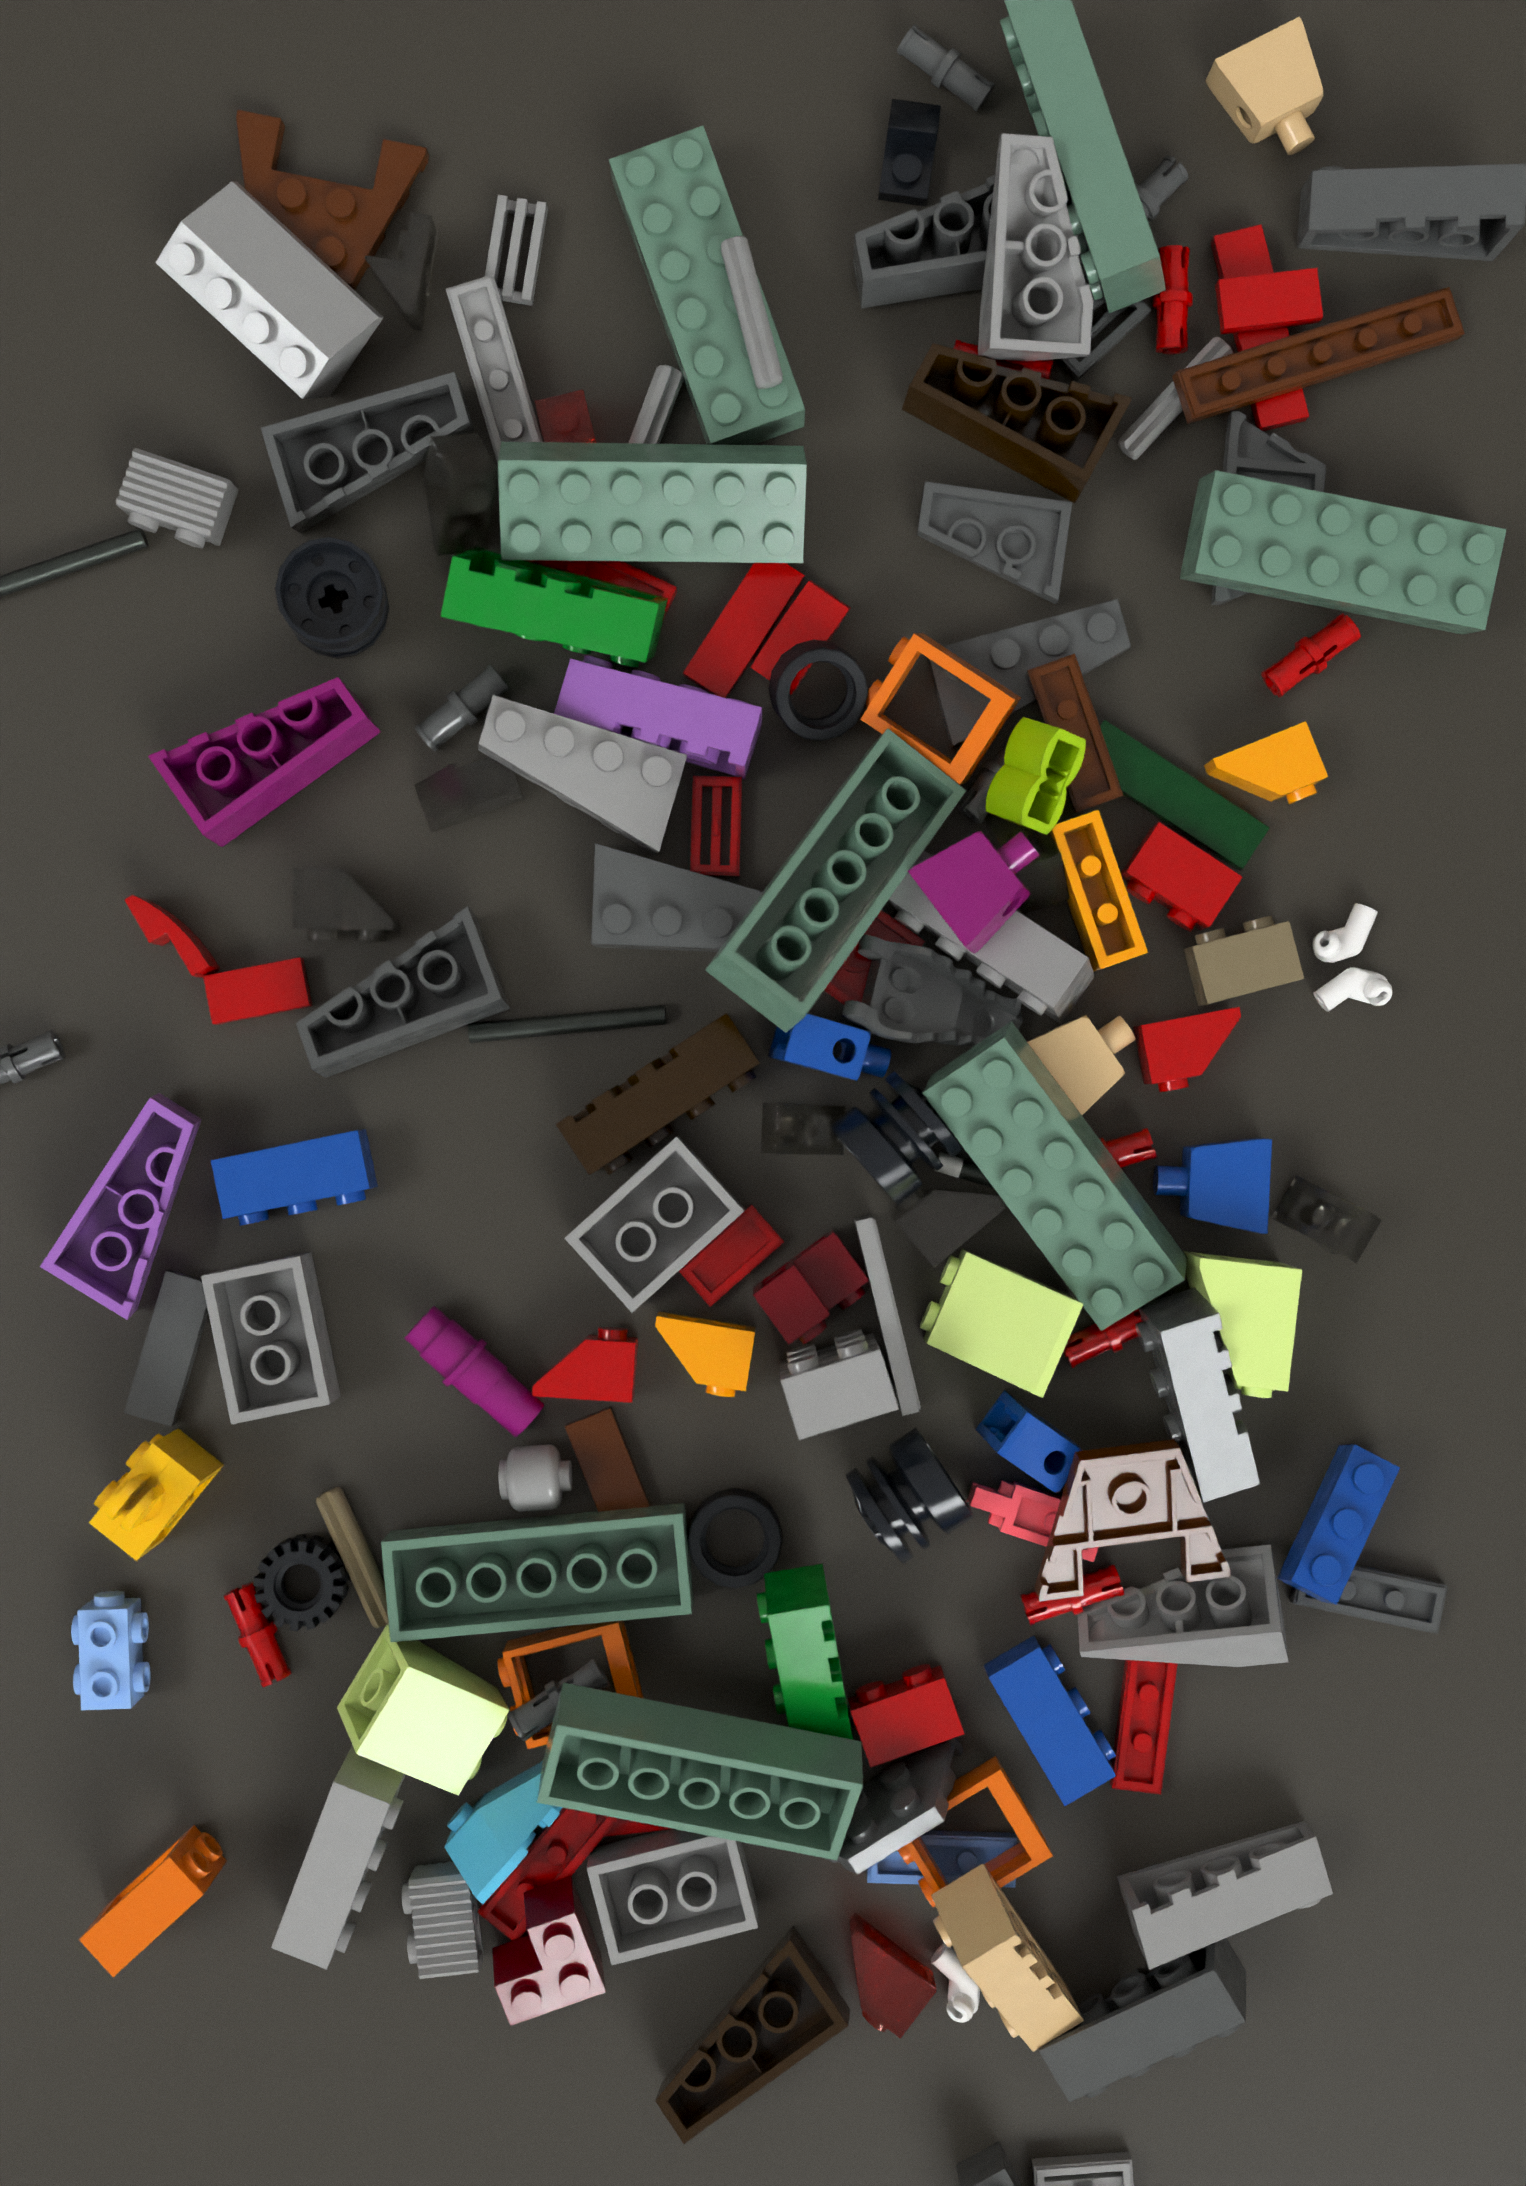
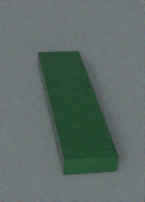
[1100,720,1270,871]

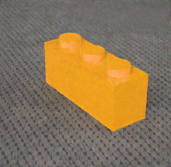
[1044,810,1148,972]

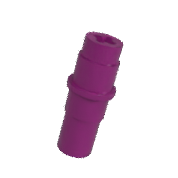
[404,1305,544,1438]

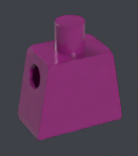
[908,831,1040,954]

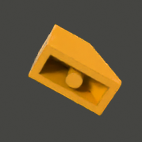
[1204,721,1328,804]
[655,1312,756,1397]

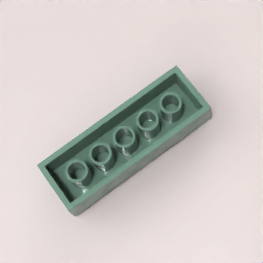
[999,0,1166,313]
[609,126,805,445]
[498,442,807,563]
[1179,470,1507,635]
[705,728,966,1033]
[923,1021,1187,1331]
[381,1503,694,1642]
[537,1683,863,1860]

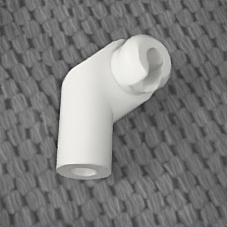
[1312,903,1378,963]
[1313,967,1393,1012]
[931,1943,980,2023]

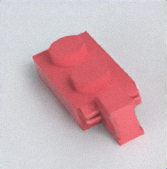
[967,1480,1099,1562]

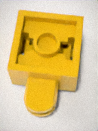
[89,1428,224,1561]

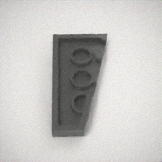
[927,599,1131,749]

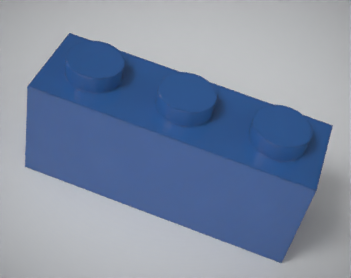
[211,1129,378,1226]
[1277,1444,1400,1605]
[984,1635,1116,1806]

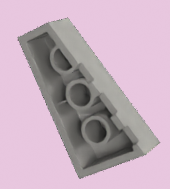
[478,695,687,855]
[889,851,1095,1025]
[271,1745,406,1970]
[1117,1821,1333,1970]

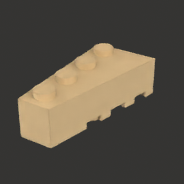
[931,1863,1084,2052]

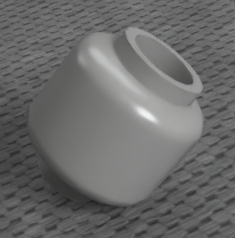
[498,1444,573,1512]

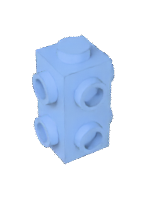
[71,1591,151,1710]

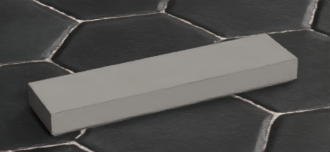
[446,274,544,463]
[854,1215,921,1416]

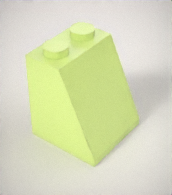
[920,1249,1083,1398]
[1183,1251,1302,1398]
[337,1624,509,1796]

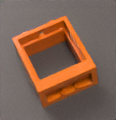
[860,633,1021,785]
[497,1621,644,1749]
[898,1756,1053,1908]
[79,1825,227,1977]

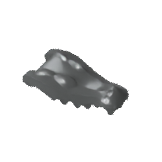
[842,934,1023,1046]

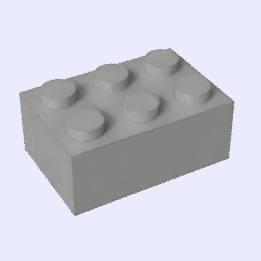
[565,1135,745,1313]
[201,1252,341,1424]
[779,1329,899,1440]
[586,1829,758,1966]

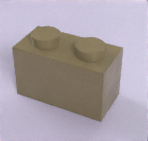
[1183,915,1304,1006]

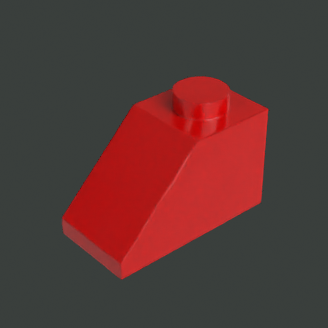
[1133,1007,1241,1092]
[532,1327,638,1403]

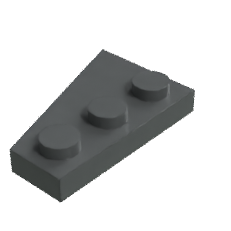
[917,481,1072,604]

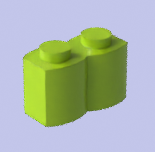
[985,717,1086,835]

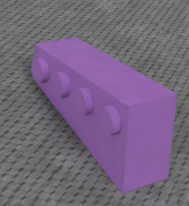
[554,656,762,780]
[40,1093,202,1320]

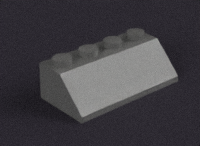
[155,181,383,399]

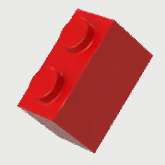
[1121,822,1242,932]
[848,1664,965,1768]

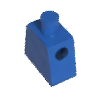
[768,1014,891,1081]
[1153,1138,1272,1234]
[975,1390,1083,1493]

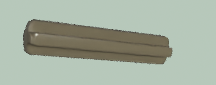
[316,1487,389,1628]

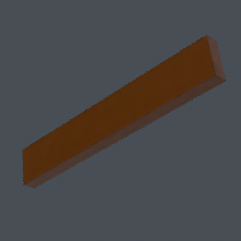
[1172,287,1465,424]

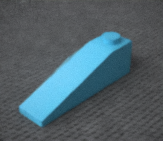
[444,1761,562,1904]

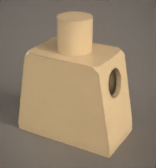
[1205,16,1324,155]
[1027,1015,1136,1115]

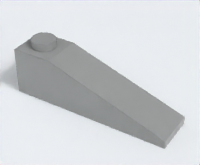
[978,133,1093,362]
[1078,1544,1289,1667]

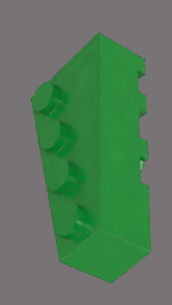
[440,547,668,667]
[756,1563,853,1740]

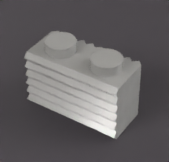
[116,448,239,549]
[402,1861,484,1979]

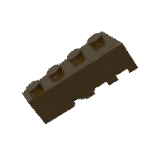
[902,343,1133,503]
[555,1013,760,1175]
[655,1925,850,2144]

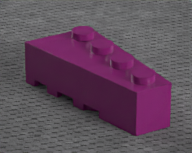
[148,677,381,847]

